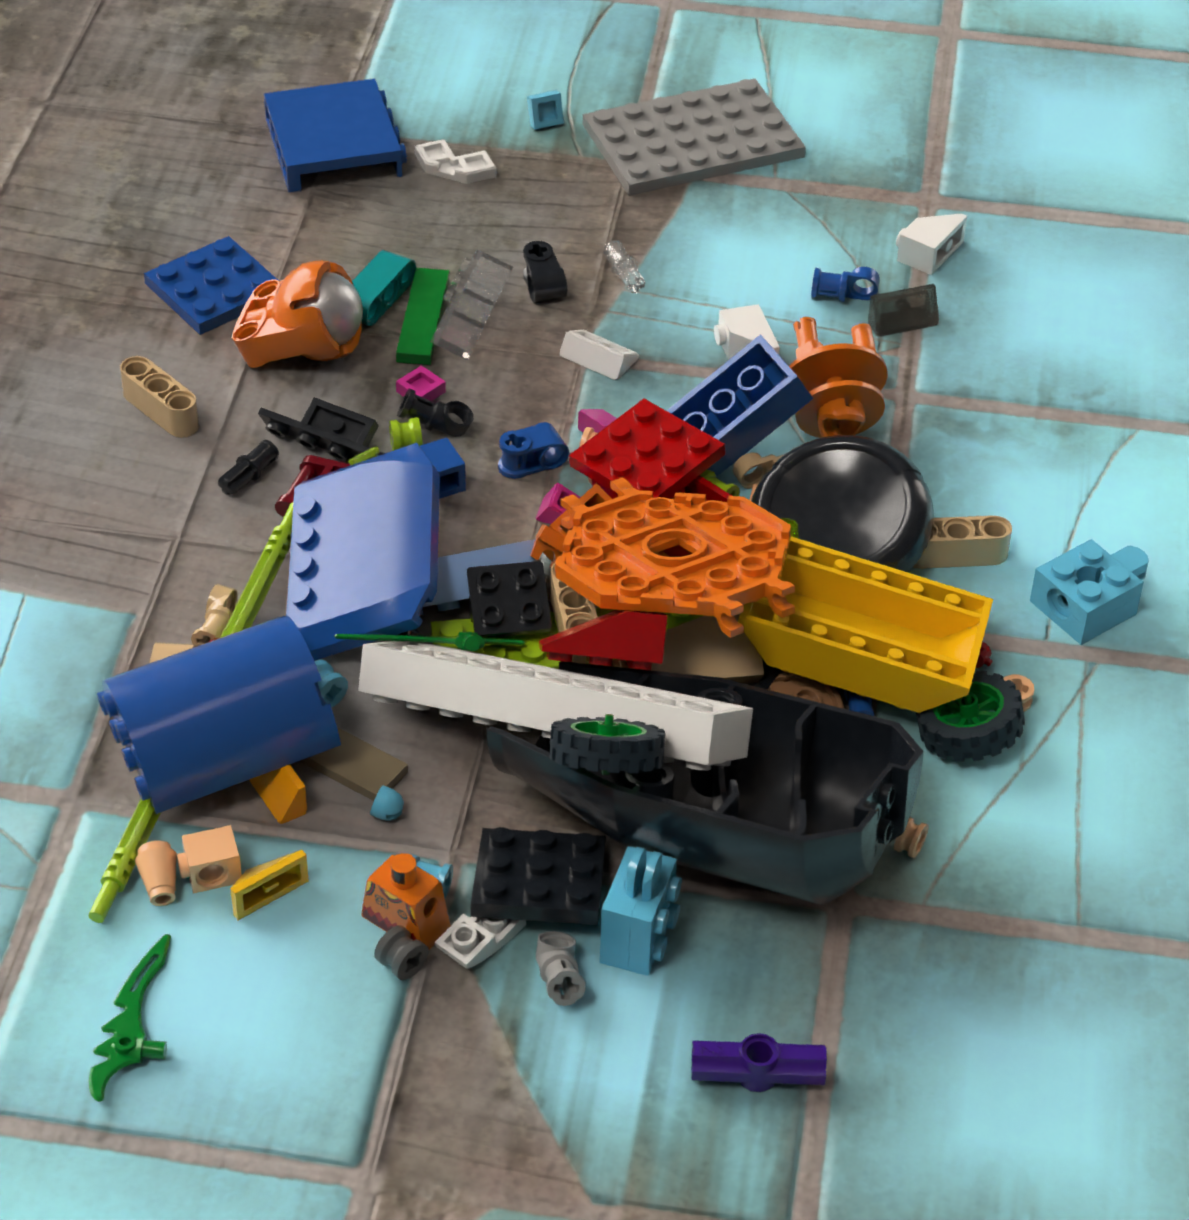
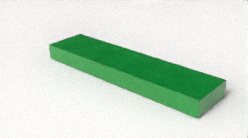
[396,267,450,365]

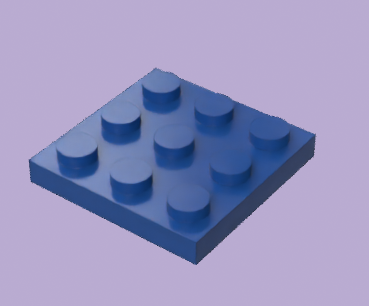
[144,236,279,335]

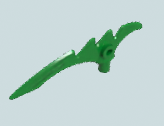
[334,632,526,651]
[89,934,171,1102]

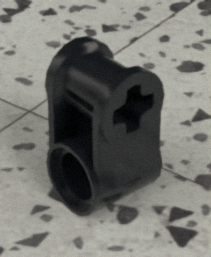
[523,241,568,303]

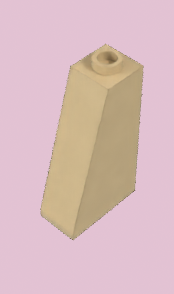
[612,613,764,684]

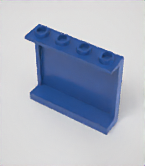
[264,78,407,193]

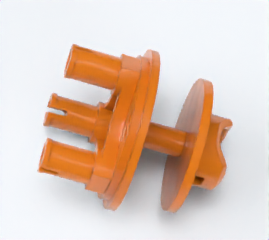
[789,317,888,438]

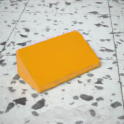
[249,764,307,824]

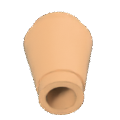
[135,840,177,906]

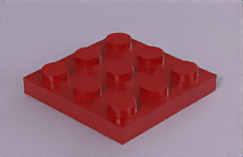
[569,398,725,499]

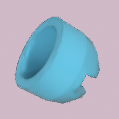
[370,785,404,821]

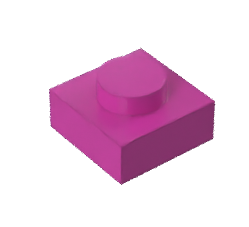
[396,365,446,401]

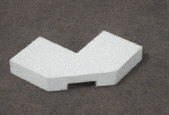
[415,139,497,184]

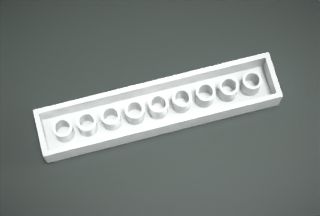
[358,641,753,770]

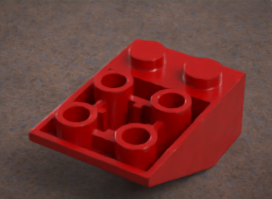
[539,610,667,670]

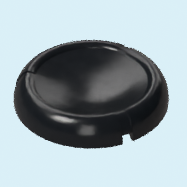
[751,435,934,572]

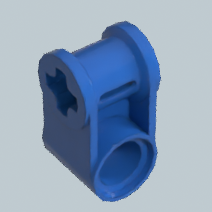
[498,422,570,479]

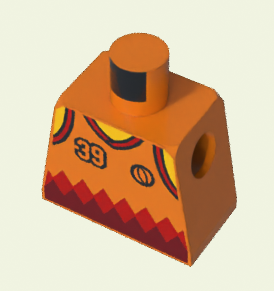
[361,853,450,950]

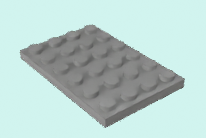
[583,79,806,196]

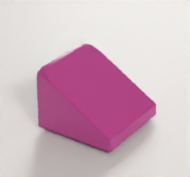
[578,409,617,433]
[536,482,580,524]

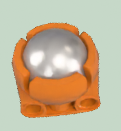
[232,260,363,368]

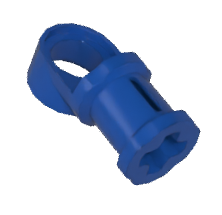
[811,267,880,301]

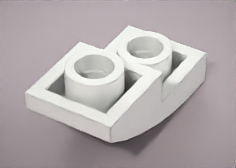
[435,914,526,969]

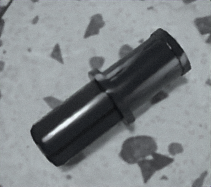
[218,440,279,495]

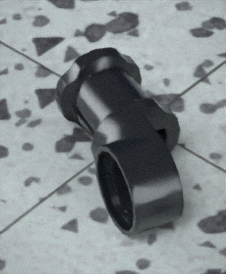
[397,388,474,437]

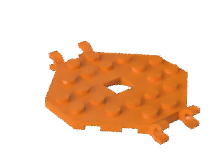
[555,477,795,638]

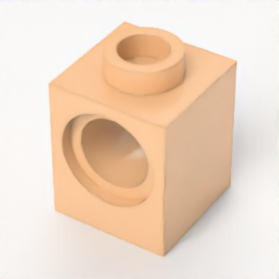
[176,825,242,893]

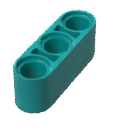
[352,250,416,326]

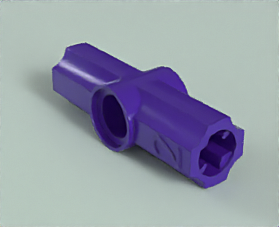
[691,1033,827,1092]

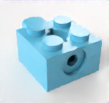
[1030,539,1149,645]
[600,846,682,976]

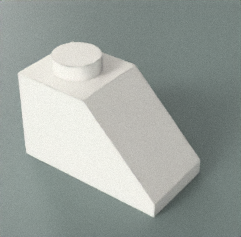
[896,213,967,275]
[714,304,780,359]

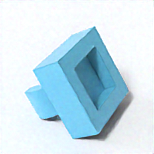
[527,90,564,129]

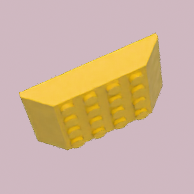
[738,536,993,713]

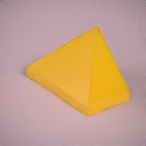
[230,849,309,920]

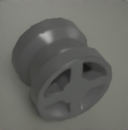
[374,925,429,980]

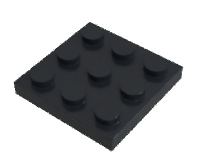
[470,827,606,925]

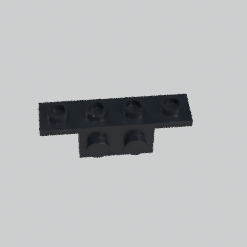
[258,397,385,461]

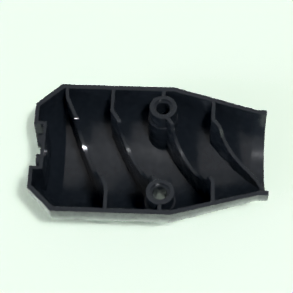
[487,661,924,905]

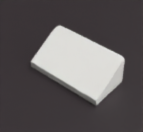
[560,329,639,380]

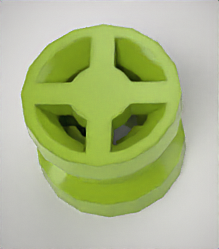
[389,417,423,451]

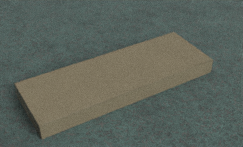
[300,727,408,801]

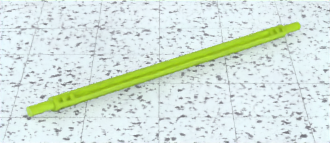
[88,502,293,923]

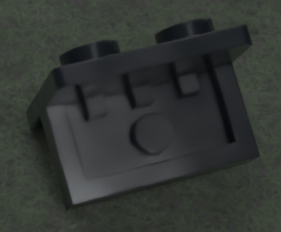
[467,561,552,638]

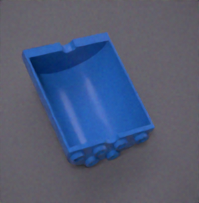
[96,616,341,814]

